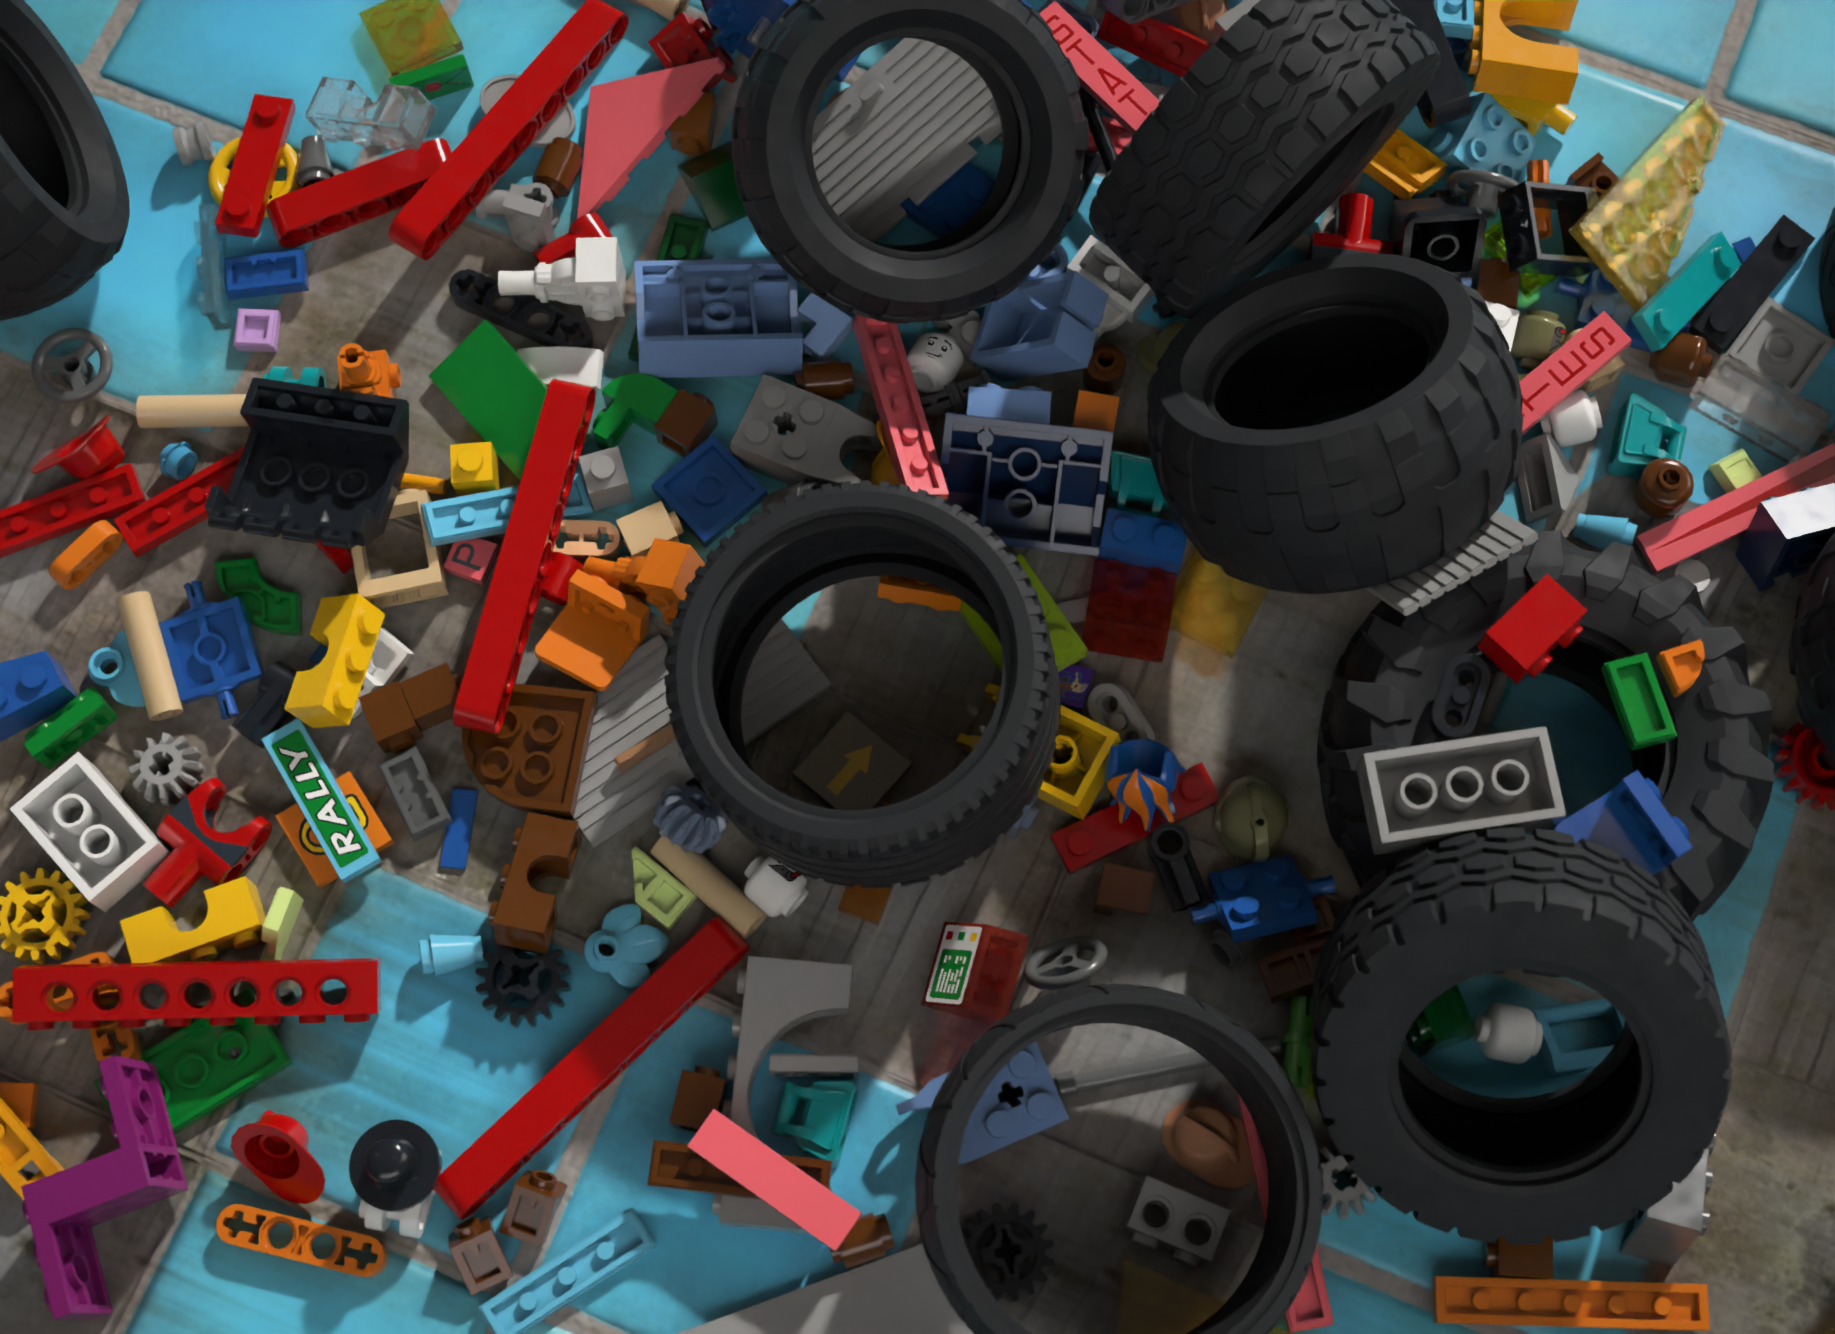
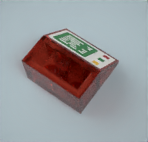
[921,921,1029,1025]

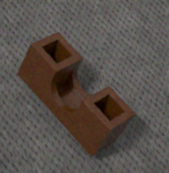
[488,812,581,954]

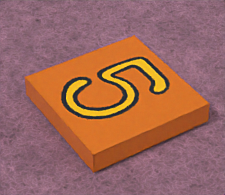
[276,771,394,889]

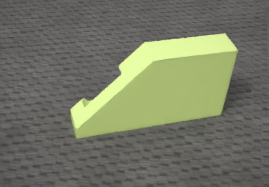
[631,846,697,930]
[259,886,304,960]

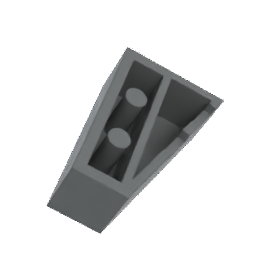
[1620,1134,1716,1267]

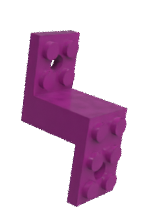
[21,1055,188,1320]

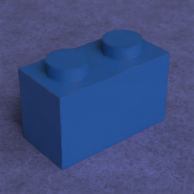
[1097,508,1187,579]

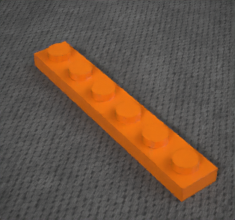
[1432,1276,1710,1332]

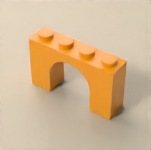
[1467,0,1578,105]

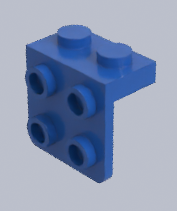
[1553,770,1693,876]

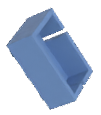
[970,271,1109,382]

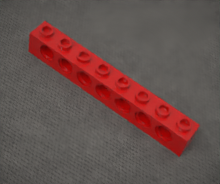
[13,958,381,1030]

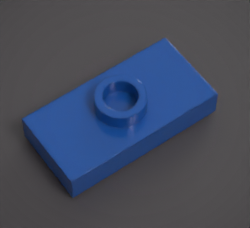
[224,249,309,300]

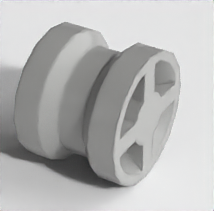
[173,121,216,167]

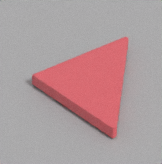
[577,57,725,219]

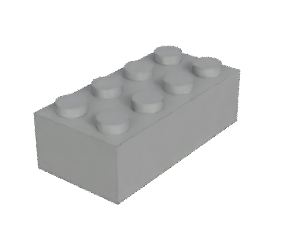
[1356,726,1566,855]

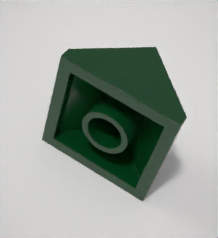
[677,141,747,232]

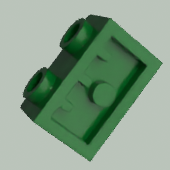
[24,686,119,770]

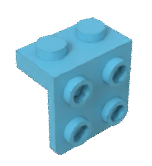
[1429,92,1536,182]

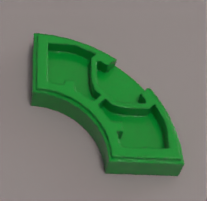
[214,557,303,636]

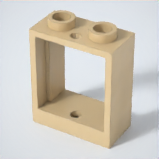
[351,488,449,609]

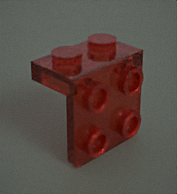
[1082,558,1177,663]

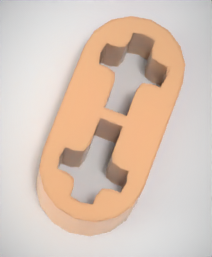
[553,520,623,562]

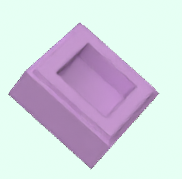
[234,309,281,353]

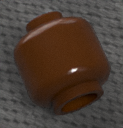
[1649,331,1714,388]
[1633,458,1694,518]

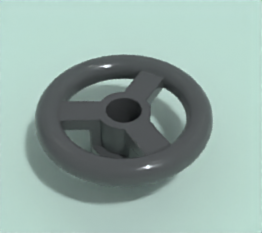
[1446,169,1519,220]
[31,328,113,403]
[1024,936,1108,993]

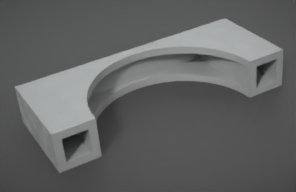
[712,956,854,1234]

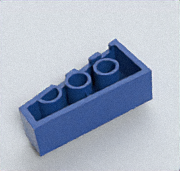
[0,651,77,742]

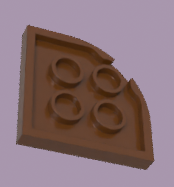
[462,683,598,817]

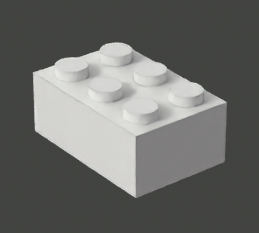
[10,752,171,912]

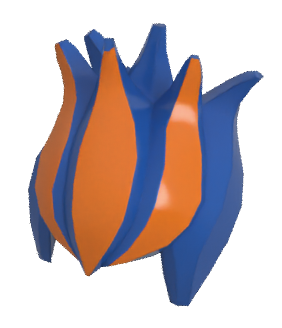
[1104,738,1185,831]

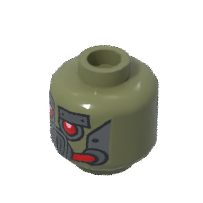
[1510,309,1566,371]

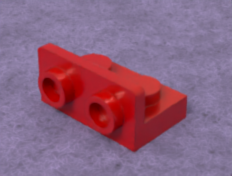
[648,12,738,92]

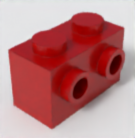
[1477,574,1588,684]

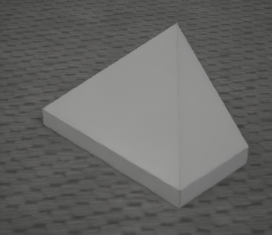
[1517,433,1580,524]

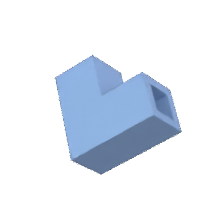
[797,292,853,361]

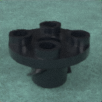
[349,1120,443,1212]

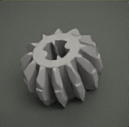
[128,732,205,806]
[1319,1145,1377,1220]

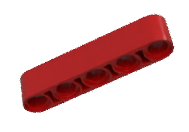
[266,139,452,248]

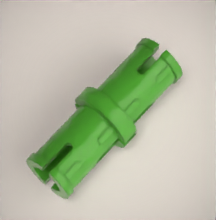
[1281,996,1312,1088]

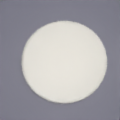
[1675,559,1710,592]

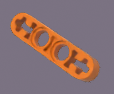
[216,1204,389,1278]

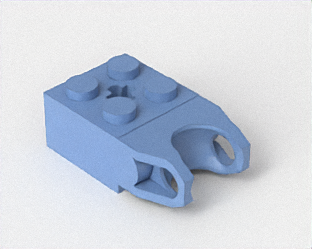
[895,1041,1069,1164]

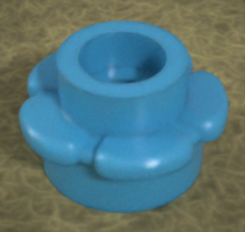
[159,441,198,480]

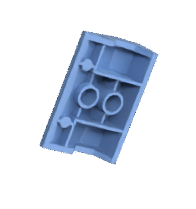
[634,259,803,378]

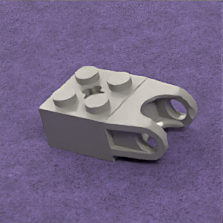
[730,374,883,487]

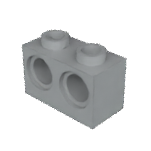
[1124,1176,1230,1268]

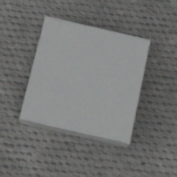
[1721,297,1835,405]

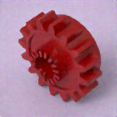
[1772,722,1835,811]

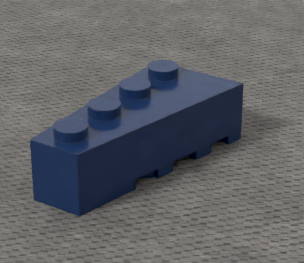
[1735,482,1835,592]

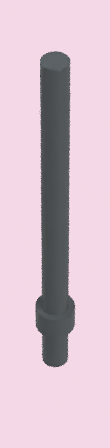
[1053,1036,1281,1100]

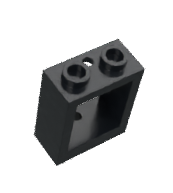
[1497,181,1609,277]

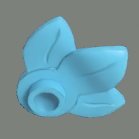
[88,630,145,707]
[583,904,669,989]

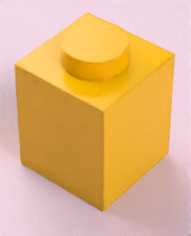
[450,442,500,497]

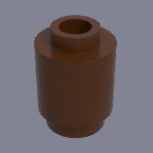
[532,137,583,199]
[1083,344,1126,395]
[794,359,854,401]
[830,1212,895,1269]

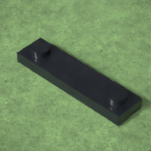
[1688,214,1816,355]

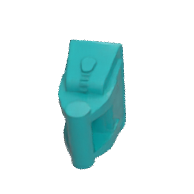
[1606,393,1687,475]
[1107,450,1169,519]
[771,1080,859,1168]

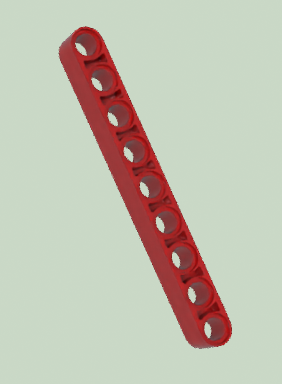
[388,0,629,260]
[453,379,596,735]
[433,915,750,1220]

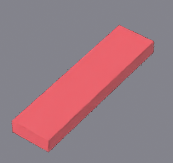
[688,1109,862,1252]

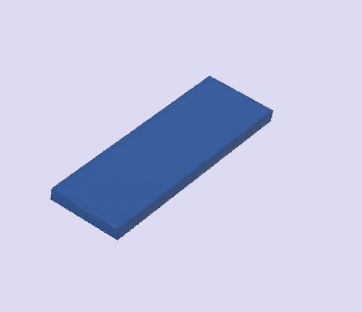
[440,788,479,870]

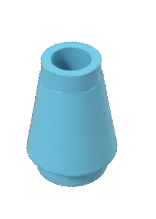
[1572,513,1638,551]
[419,934,484,977]

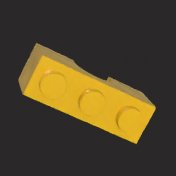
[284,593,385,728]
[120,876,266,963]

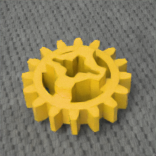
[0,868,91,964]

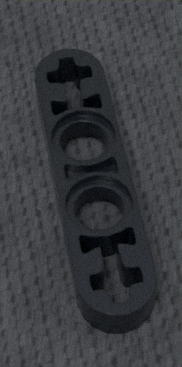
[449,269,593,348]

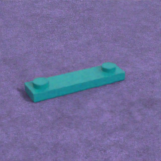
[1631,232,1742,352]

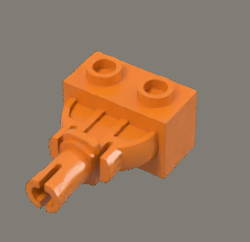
[337,343,402,398]
[582,538,705,625]

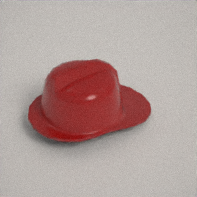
[30,414,125,480]
[231,1110,326,1204]

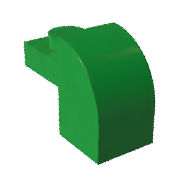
[592,373,679,450]

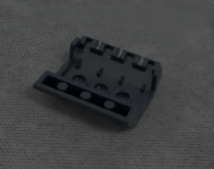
[204,377,409,549]

